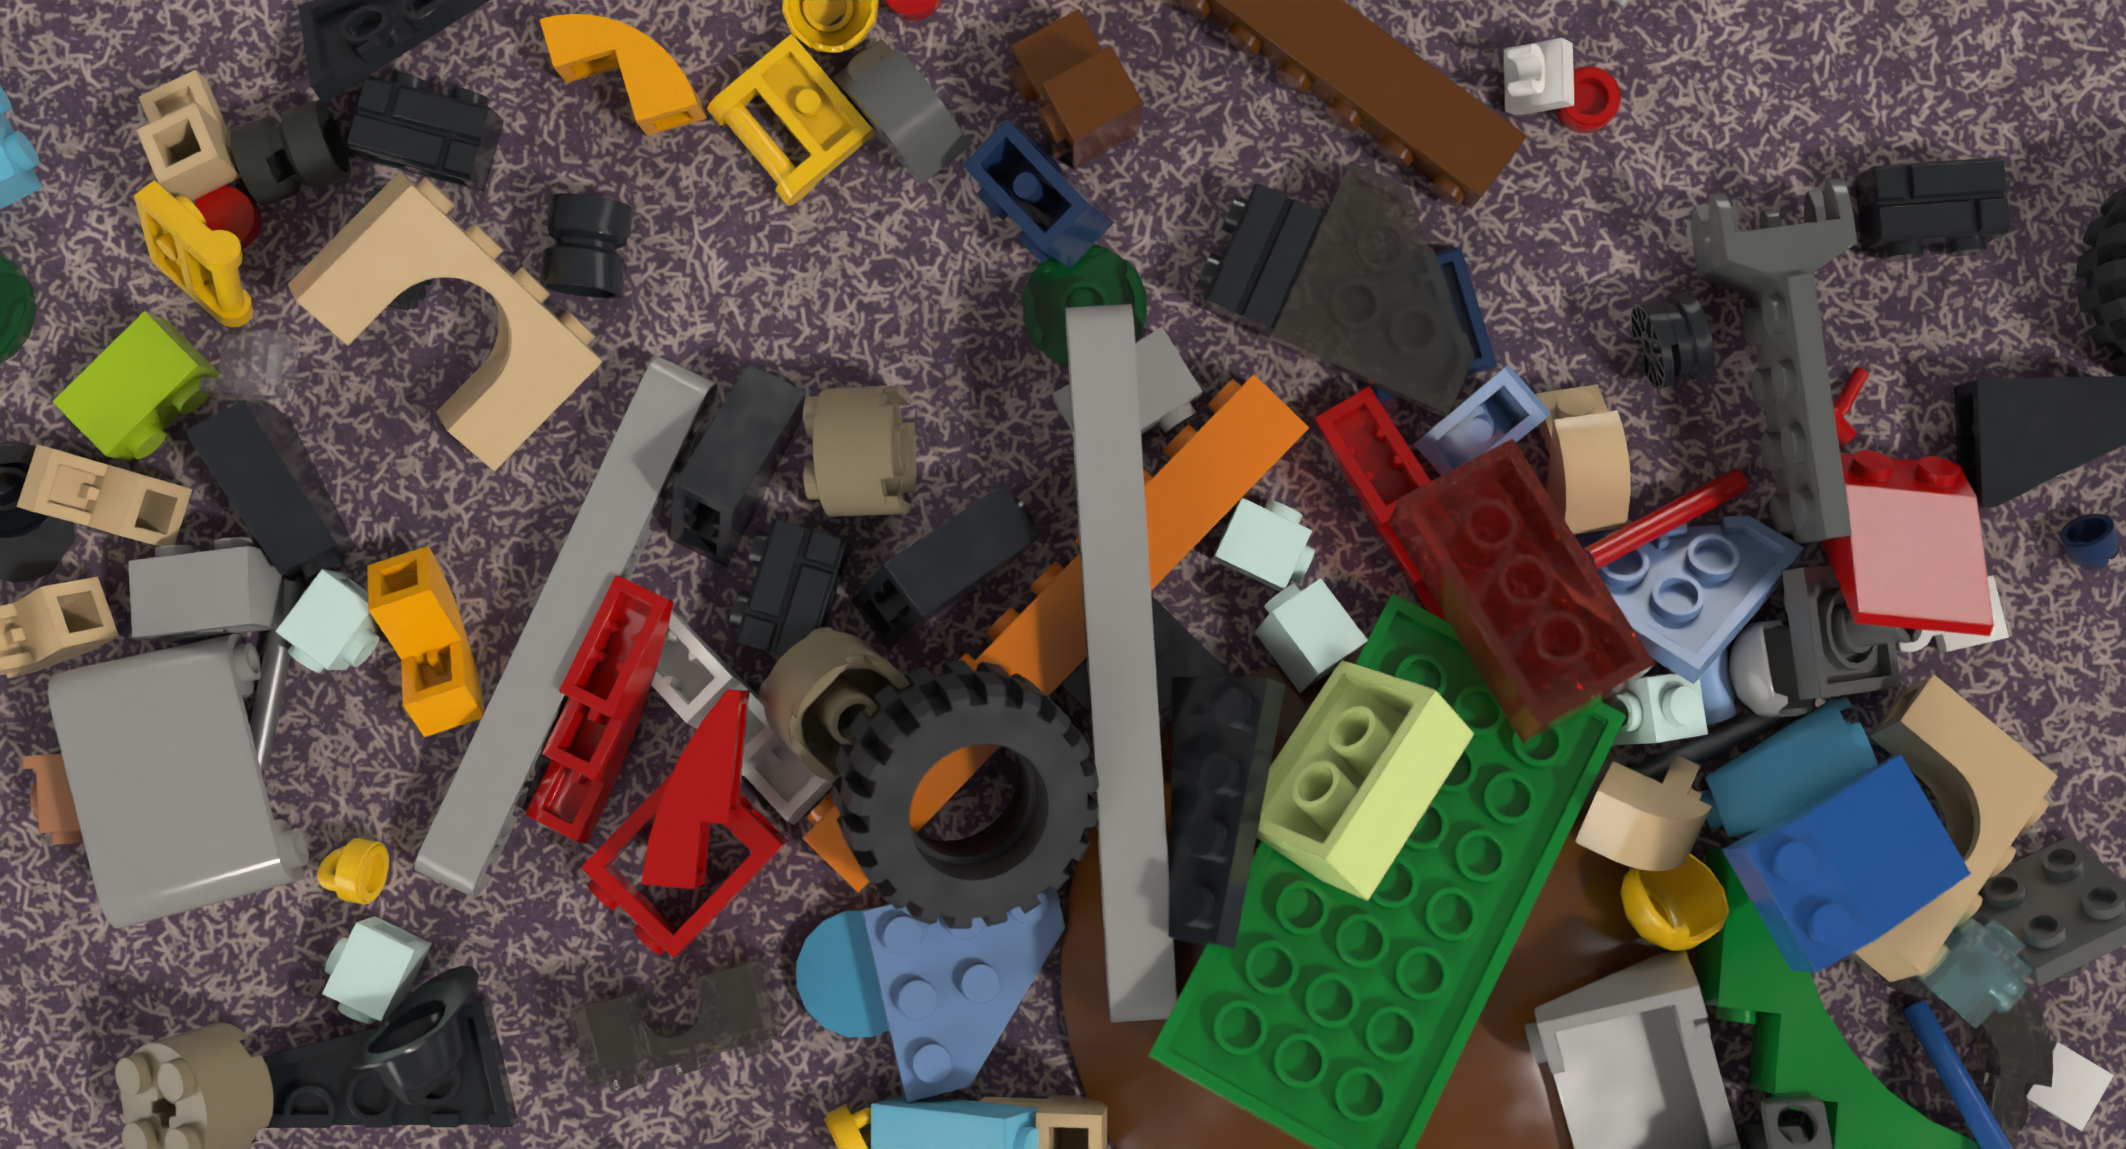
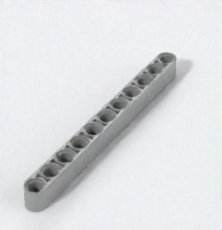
[1065,304,1177,1023]

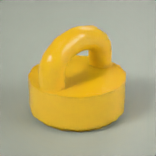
[317,838,389,905]
[824,1104,871,1149]

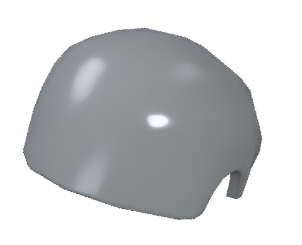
[1729,620,1816,718]

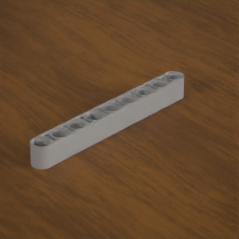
[415,357,718,898]

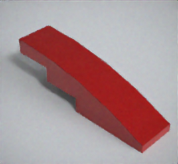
[1314,386,1502,633]
[525,575,674,844]

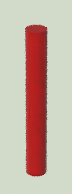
[1580,468,1748,572]

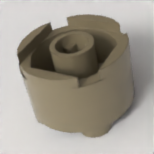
[803,385,917,517]
[759,627,909,781]
[115,1023,273,1149]

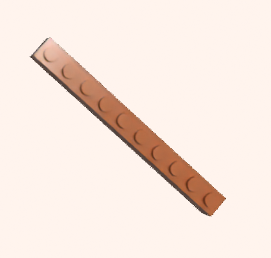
[803,374,1309,893]

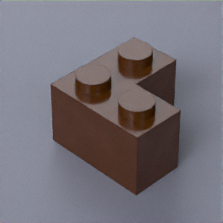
[1008,9,1143,169]

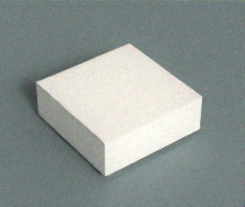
[2017,1039,2114,1131]

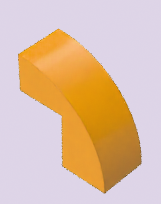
[539,14,707,136]
[367,546,485,737]

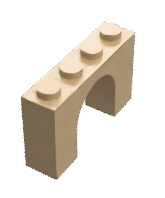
[288,171,603,472]
[1854,674,2058,982]

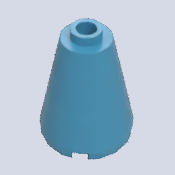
[1700,695,1878,838]

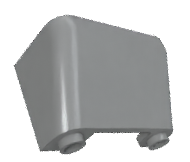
[48,634,309,929]
[1525,950,1741,1149]

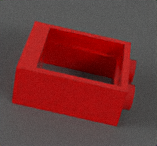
[580,772,789,958]

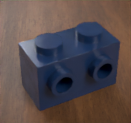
[962,118,1114,268]

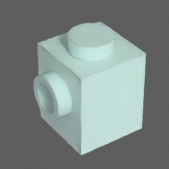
[1211,498,1315,591]
[275,569,380,673]
[1255,578,1368,693]
[1597,672,1708,745]
[322,916,432,1024]

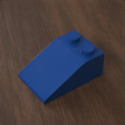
[1722,754,1971,973]

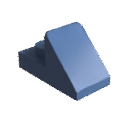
[1414,364,1551,492]

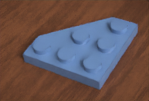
[1530,515,1804,684]
[862,885,1065,1103]

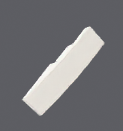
[651,610,834,825]

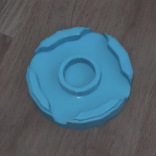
[796,908,889,1037]

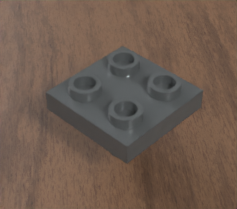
[1782,565,1922,700]
[1971,835,2126,986]

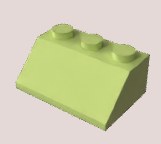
[1256,660,1474,901]

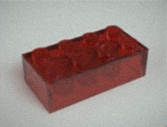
[1388,438,1655,744]

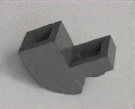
[832,39,971,185]

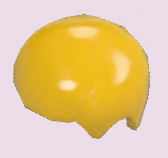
[782,0,879,53]
[1620,853,1729,951]

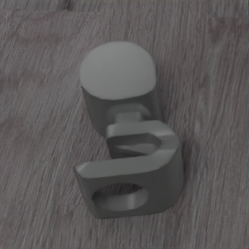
[1740,1097,1832,1149]

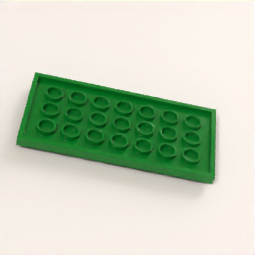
[1148,593,1627,1149]

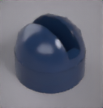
[2060,514,2120,569]

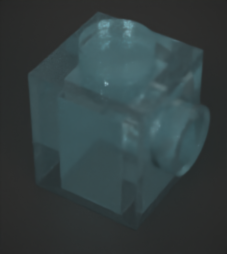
[1915,918,2033,1029]

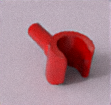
[1833,367,1869,449]

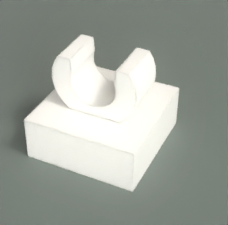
[1504,38,1574,115]

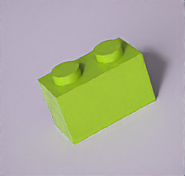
[52,311,220,462]

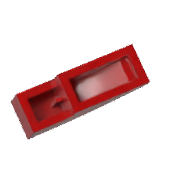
[641,689,750,889]

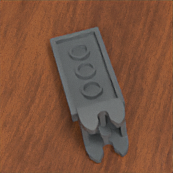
[1692,177,1857,545]

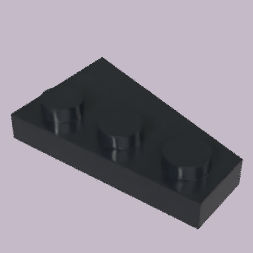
[298,0,490,104]

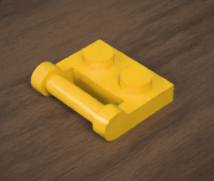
[707,33,875,206]
[134,180,253,328]

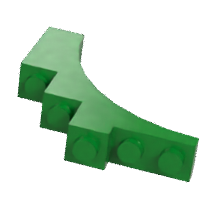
[1695,848,1982,1149]

